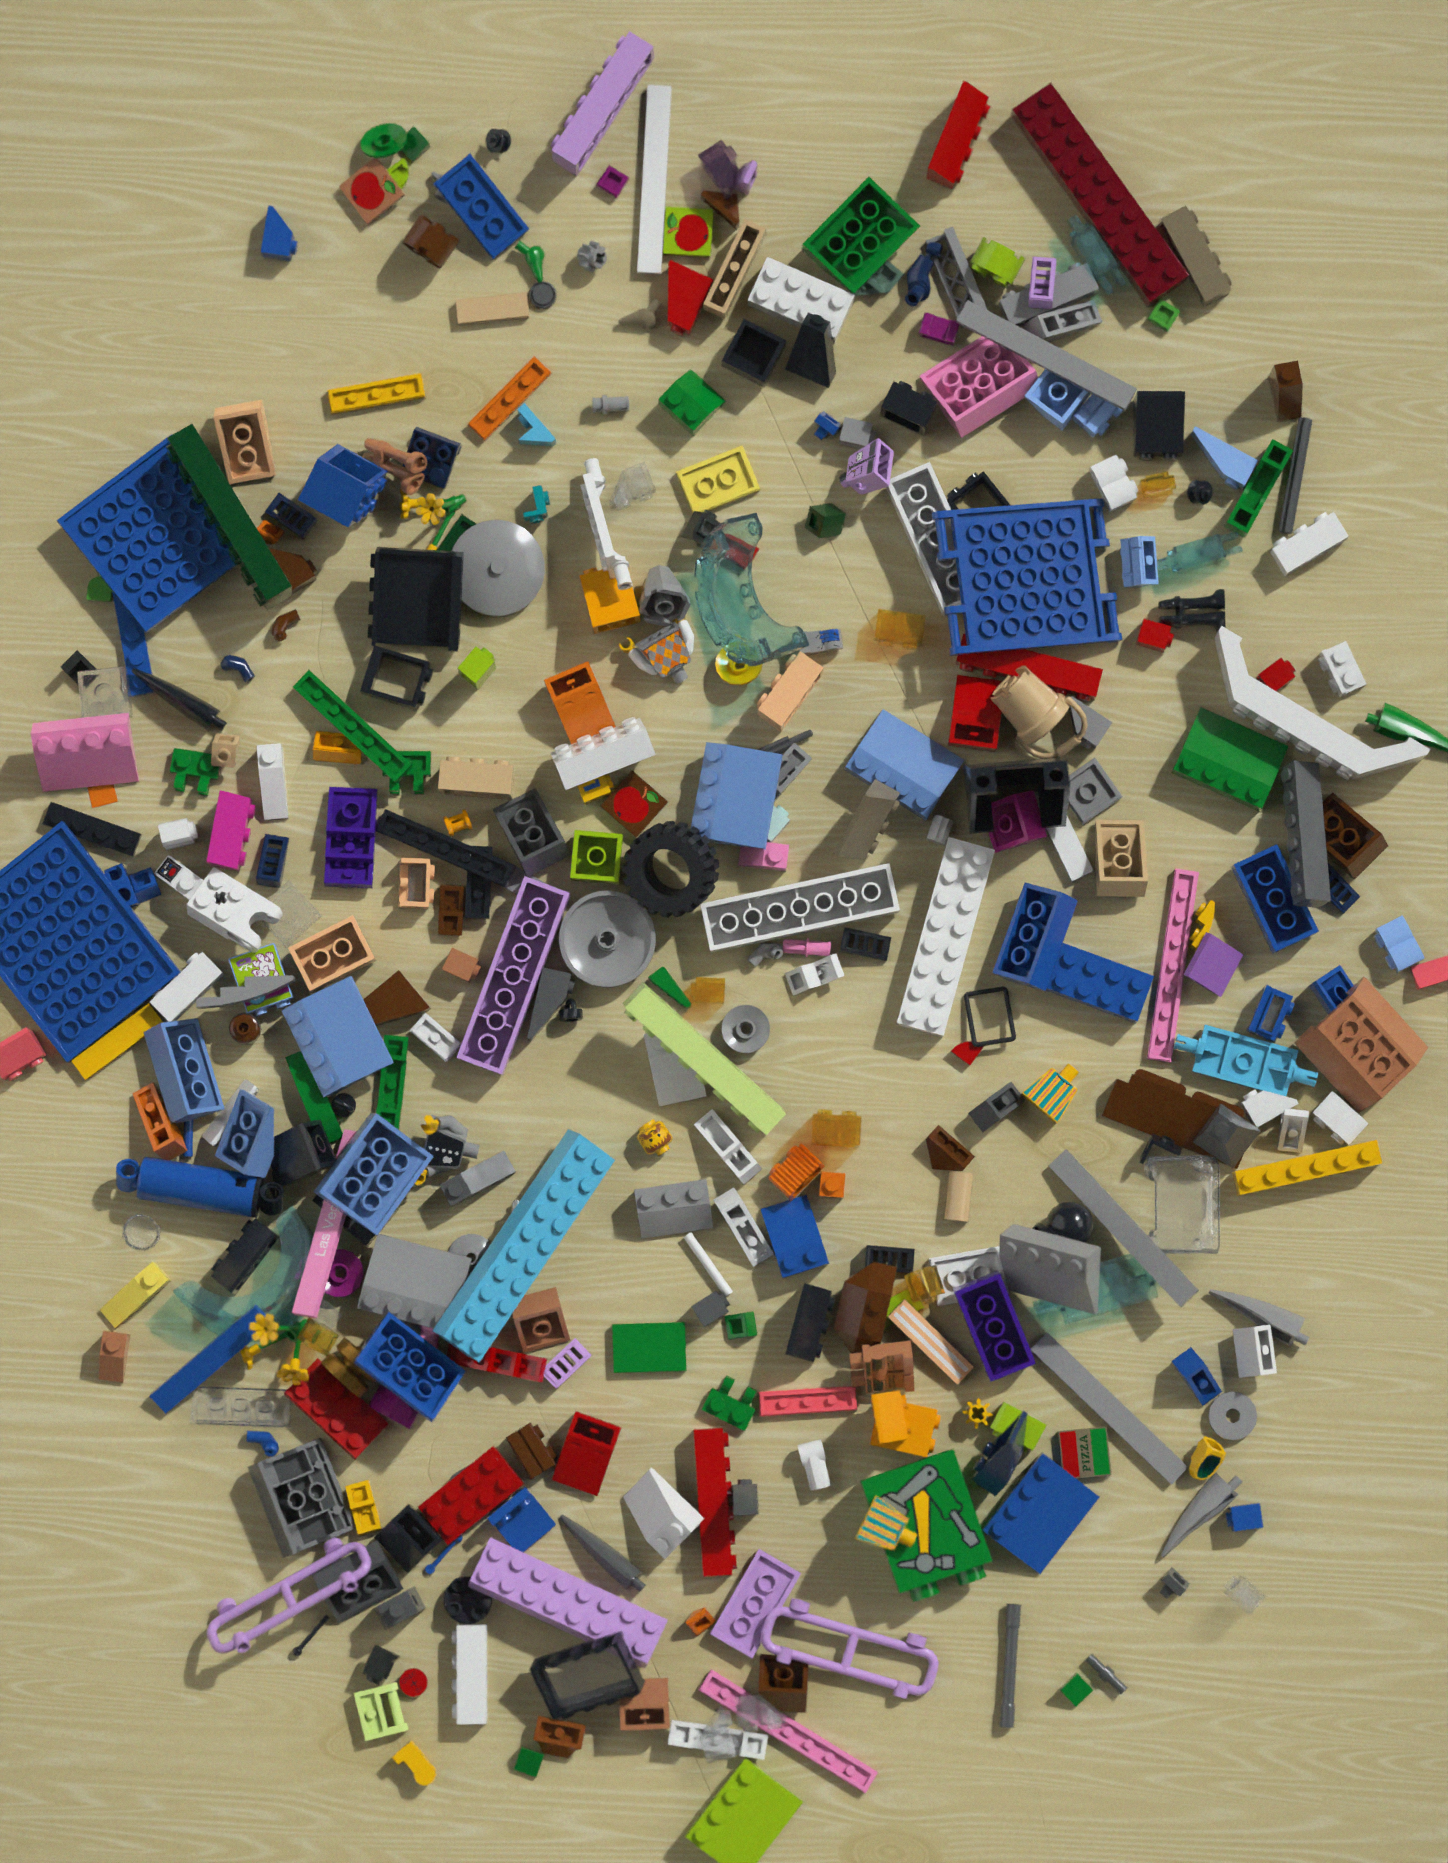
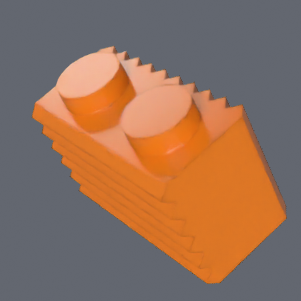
[768,1143,825,1201]

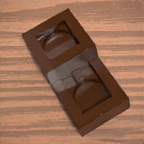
[438,884,465,936]

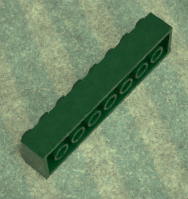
[166,424,292,611]

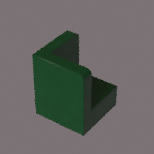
[805,503,846,538]

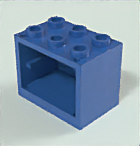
[298,444,388,528]

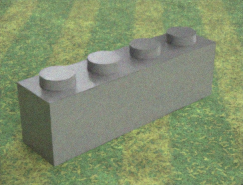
[999,262,1099,327]

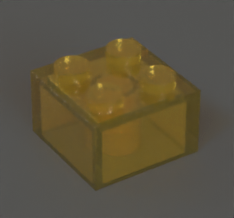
[811,1109,862,1148]

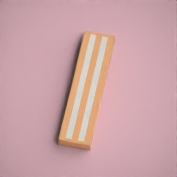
[887,1299,974,1384]

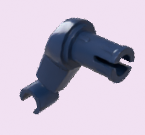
[905,242,943,306]

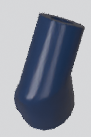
[220,655,255,682]

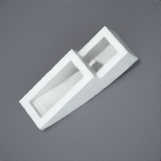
[694,1109,762,1184]

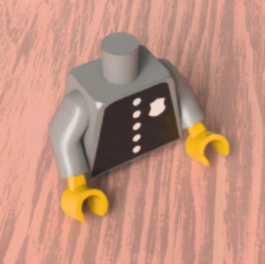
[414,1115,480,1185]

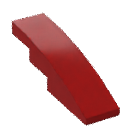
[447,1343,547,1382]

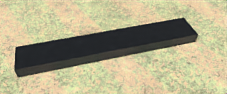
[376,809,516,888]

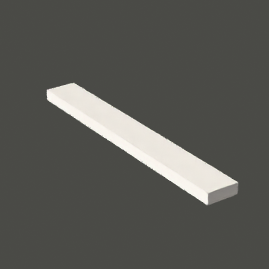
[637,85,672,275]

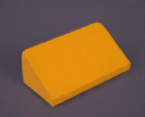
[313,731,362,765]

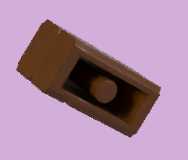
[506,1422,557,1479]

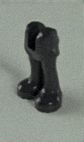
[1158,589,1226,632]

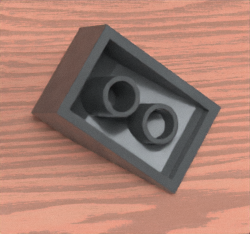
[493,788,570,877]

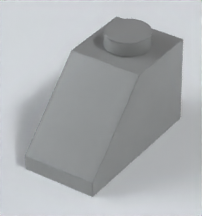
[1069,696,1112,749]

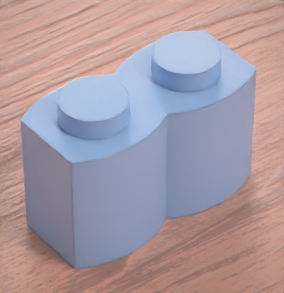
[1374,915,1425,973]

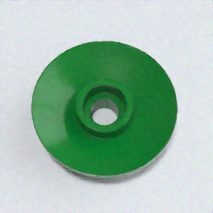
[360,123,407,158]

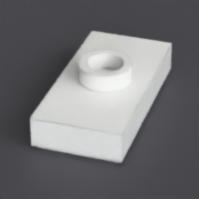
[410,1013,461,1063]

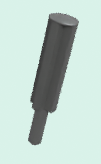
[757,729,813,754]

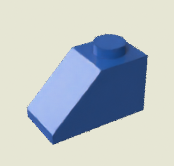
[261,205,298,261]
[1172,1347,1222,1406]

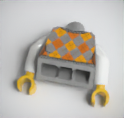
[619,618,694,684]

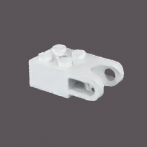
[187,867,283,953]

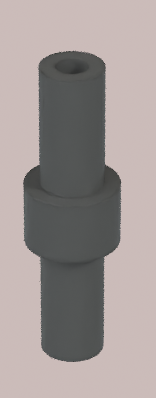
[1085,1654,1127,1694]

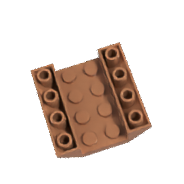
[1293,976,1428,1113]

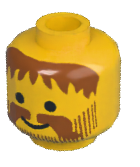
[637,1119,673,1156]

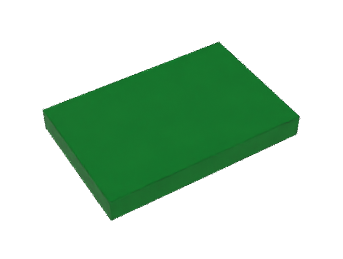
[612,1322,687,1373]

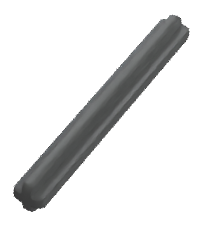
[1279,417,1312,534]

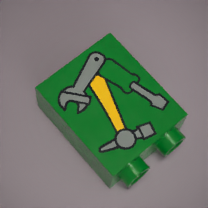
[860,1449,992,1602]

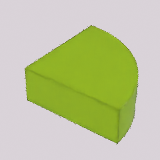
[387,158,409,189]

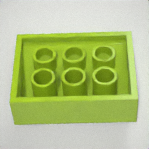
[685,1757,803,1863]

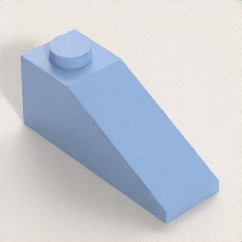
[1191,426,1258,490]

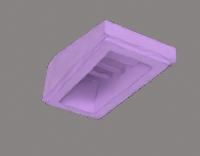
[731,160,757,195]
[1028,256,1056,309]
[544,1338,592,1389]

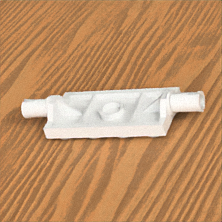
[580,458,633,590]

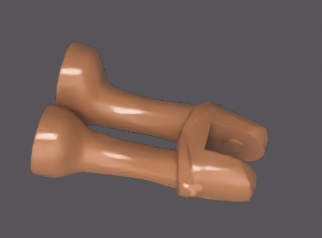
[362,438,427,495]

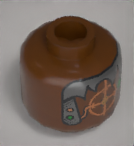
[229,1012,262,1045]

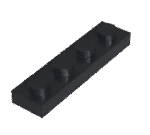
[42,802,142,857]

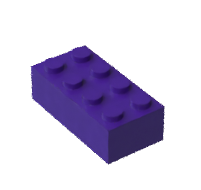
[953,1271,1036,1382]

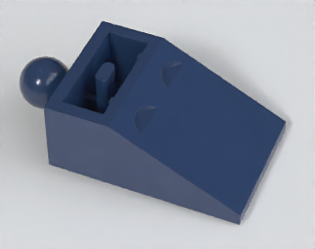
[972,1410,1028,1496]

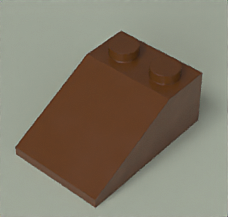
[1322,792,1388,880]

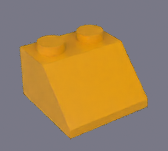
[870,1390,911,1444]

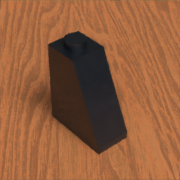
[785,312,836,388]

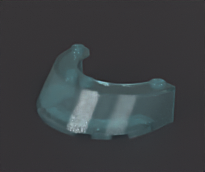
[694,513,809,666]
[173,1206,314,1342]

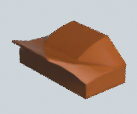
[533,1715,586,1758]

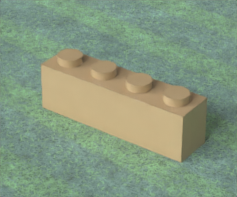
[703,219,766,320]

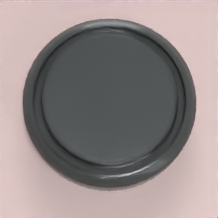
[529,281,557,309]

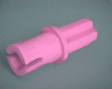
[782,938,831,957]

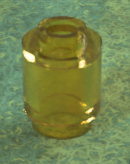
[1140,471,1176,499]

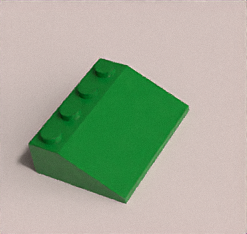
[801,177,920,294]
[1171,707,1288,812]

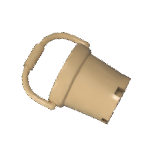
[991,666,1088,759]

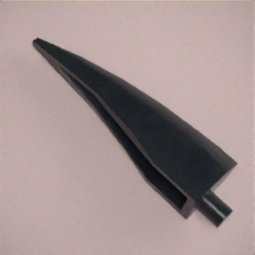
[131,668,227,731]

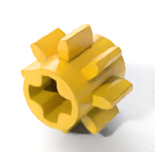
[962,1398,993,1429]

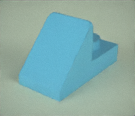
[517,403,556,446]

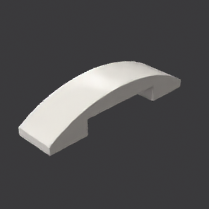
[668,1720,768,1760]

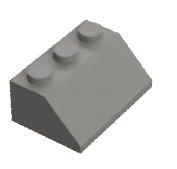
[634,1179,713,1239]

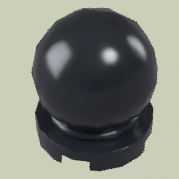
[1032,1202,1094,1243]

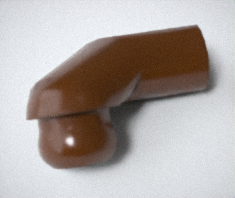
[271,609,300,642]

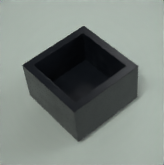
[722,319,786,388]
[880,381,937,436]

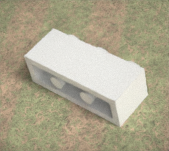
[1270,512,1349,576]
[150,952,225,1022]

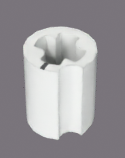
[926,815,954,845]

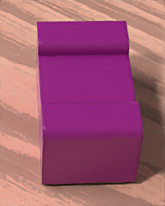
[918,312,960,346]

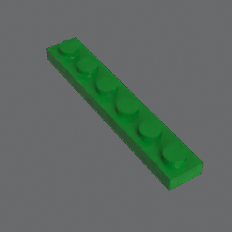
[293,670,413,784]

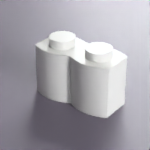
[1089,455,1139,512]
[158,818,198,850]
[1312,1091,1368,1146]

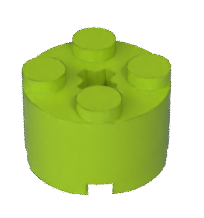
[970,237,1025,288]

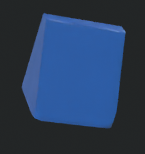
[129,867,161,903]

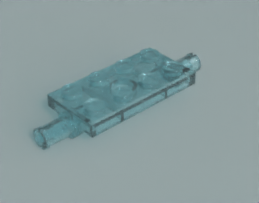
[1032,1254,1158,1324]

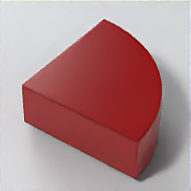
[950,1041,984,1066]

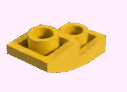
[1189,900,1215,951]

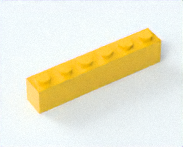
[1232,1140,1382,1196]

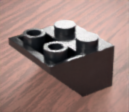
[374,1504,443,1573]

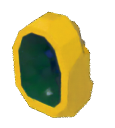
[1189,1436,1226,1480]

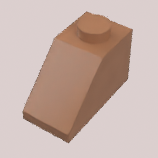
[99,1331,131,1383]

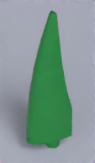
[1365,703,1448,753]

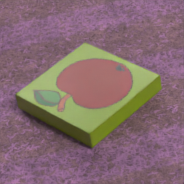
[663,206,713,258]

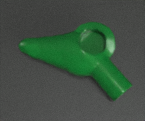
[514,240,545,283]

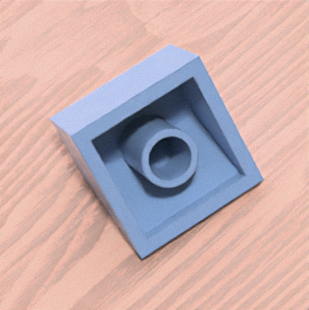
[1024,369,1091,431]

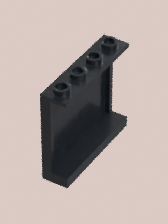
[368,547,464,651]

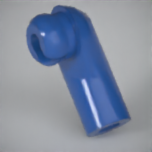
[246,1431,279,1457]

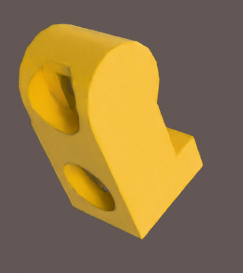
[392,1740,436,1785]

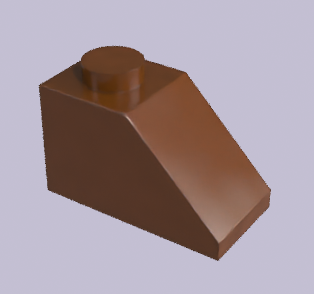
[269,548,317,594]

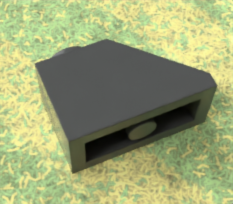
[968,1082,1026,1132]

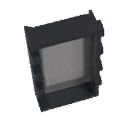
[529,1631,645,1720]

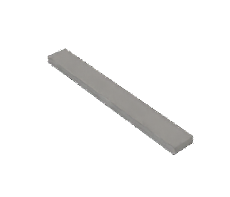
[956,300,1137,411]
[1049,1149,1199,1307]
[1030,1332,1188,1485]

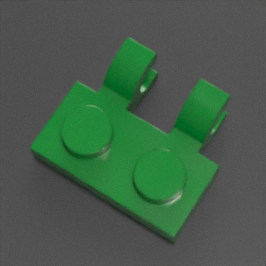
[170,748,220,796]
[382,751,431,795]
[701,1375,757,1431]

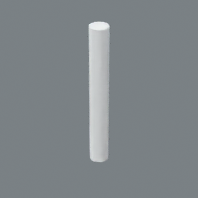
[683,1232,733,1297]

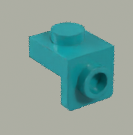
[523,485,550,524]

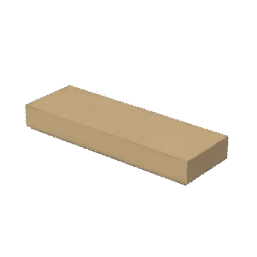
[456,292,529,325]

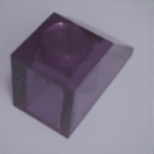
[698,139,738,200]

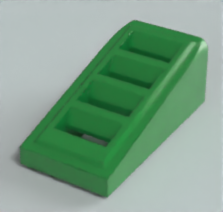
[648,966,692,1009]

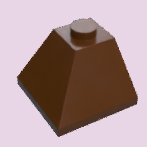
[758,1654,808,1713]

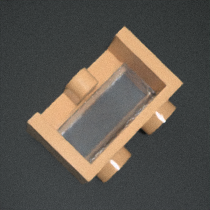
[398,858,435,909]

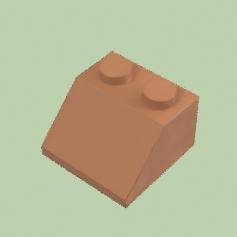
[512,1287,570,1353]

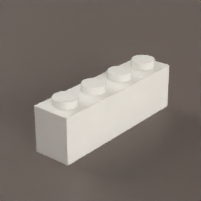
[452,1624,487,1724]

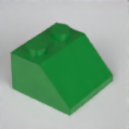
[658,369,726,436]

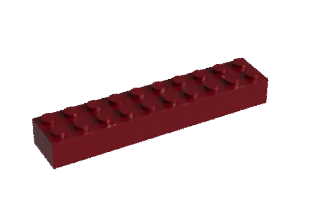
[1011,83,1189,308]

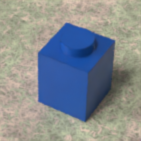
[1225,1503,1263,1532]

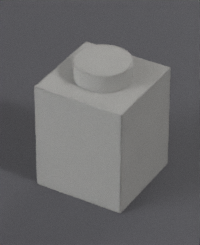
[839,417,876,449]

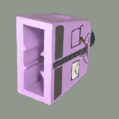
[839,438,894,495]

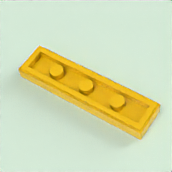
[327,373,426,415]
[71,1003,164,1080]

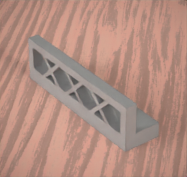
[925,227,987,329]

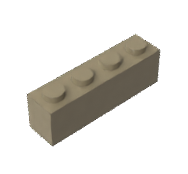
[1159,206,1232,307]

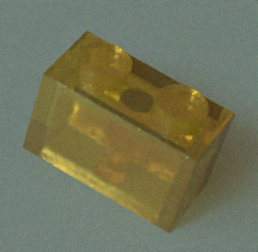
[874,609,926,650]

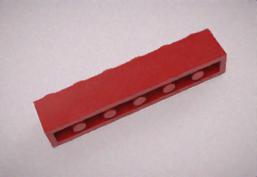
[955,634,1103,702]
[694,1428,737,1577]

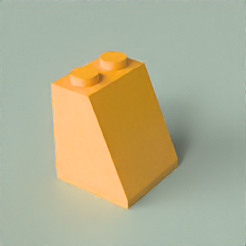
[579,568,641,634]

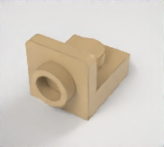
[211,733,240,768]

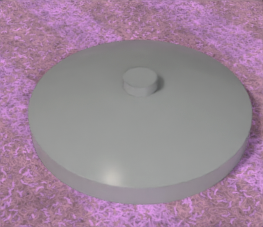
[452,520,545,616]
[559,891,656,988]

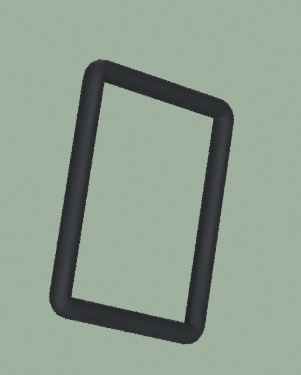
[964,986,1016,1047]

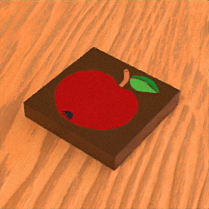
[600,770,668,838]

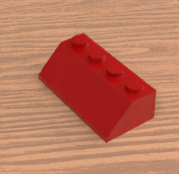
[926,80,991,189]

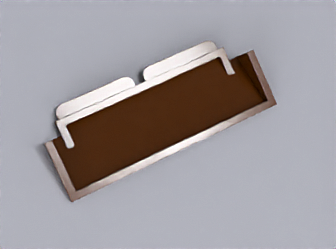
[1102,1069,1245,1169]

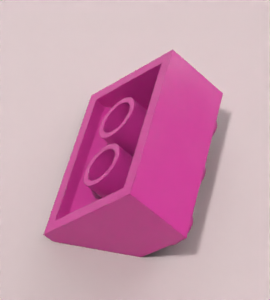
[206,790,256,871]

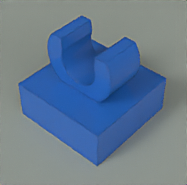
[814,411,843,440]

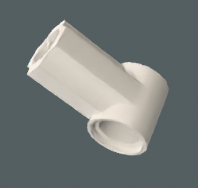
[797,1439,831,1491]

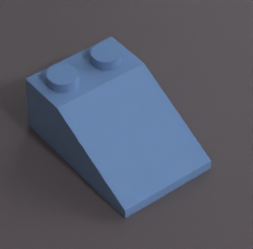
[215,1089,274,1178]

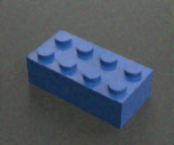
[1231,844,1319,954]
[992,882,1078,991]
[1046,943,1154,1023]

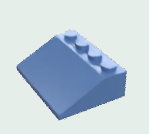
[845,709,964,821]
[691,742,783,850]
[281,976,394,1097]
[314,1113,434,1235]

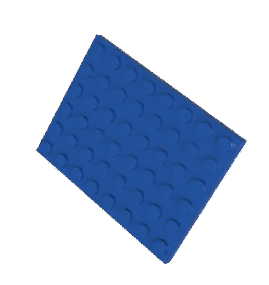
[0,821,181,1063]

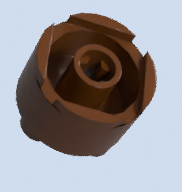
[402,214,460,269]

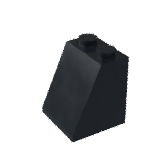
[1133,391,1185,461]
[270,1120,336,1187]

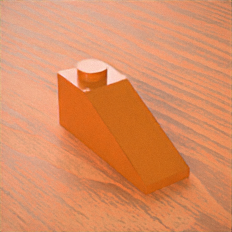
[132,1082,187,1161]

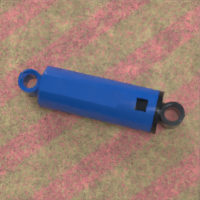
[116,1157,284,1218]

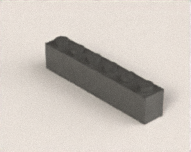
[1281,760,1331,908]

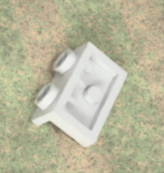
[1318,641,1366,697]

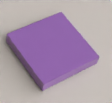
[1184,932,1243,997]

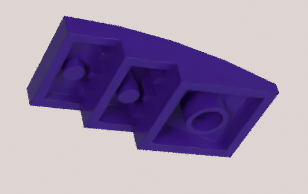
[324,787,378,889]

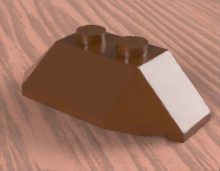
[834,1261,897,1353]

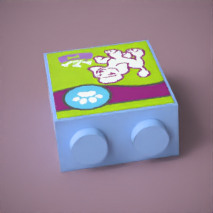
[228,943,295,1017]

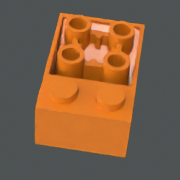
[544,661,616,744]

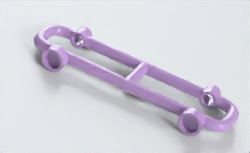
[207,1538,371,1653]
[761,1598,939,1699]

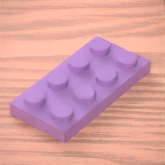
[710,1549,801,1658]

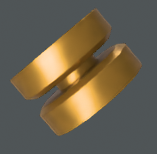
[321,1337,377,1398]

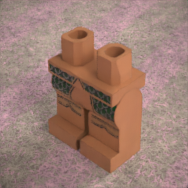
[849,1341,915,1393]

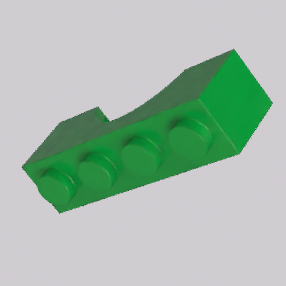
[1224,439,1293,538]

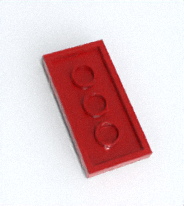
[284,1358,388,1460]
[418,1446,524,1545]

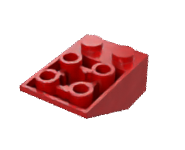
[948,675,1002,752]
[552,1411,622,1496]

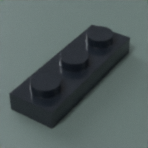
[465,846,493,919]

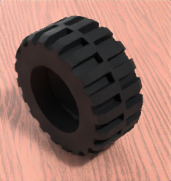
[622,821,719,918]

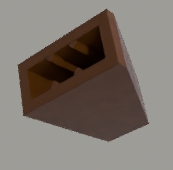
[1268,360,1303,422]
[363,970,431,1026]

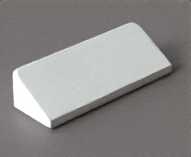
[202,1079,259,1147]

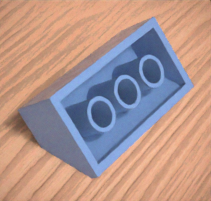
[144,1018,225,1124]

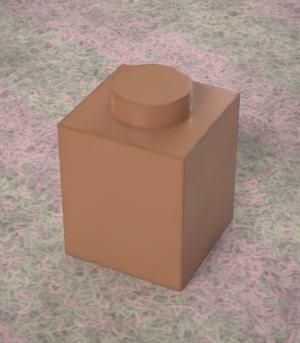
[442,948,481,983]

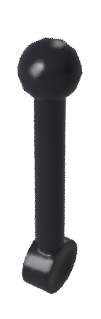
[293,1615,330,1656]

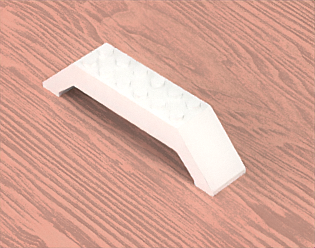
[1214,626,1430,780]

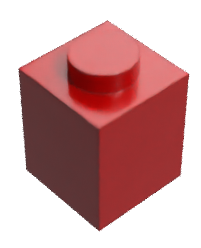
[1136,619,1174,652]
[1256,658,1296,692]

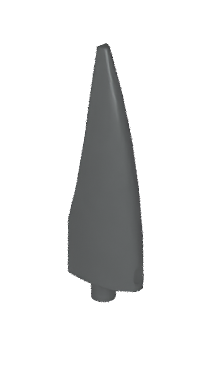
[560,1515,646,1592]

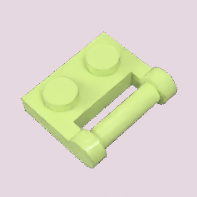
[354,1682,409,1741]

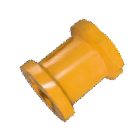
[443,809,473,837]

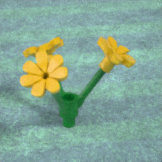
[399,488,467,550]
[240,1314,310,1385]

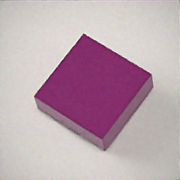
[597,165,629,199]

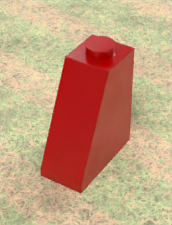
[668,260,714,336]

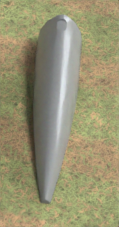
[1209,1289,1309,1347]
[1161,1473,1243,1558]

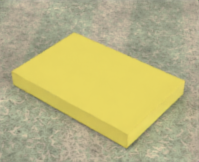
[676,446,760,514]

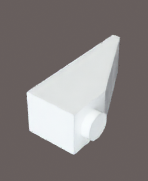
[257,743,289,820]
[713,1187,774,1267]

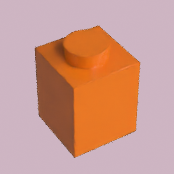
[819,1171,846,1199]

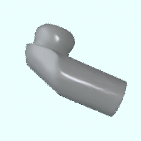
[747,943,783,967]

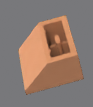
[619,1678,670,1731]

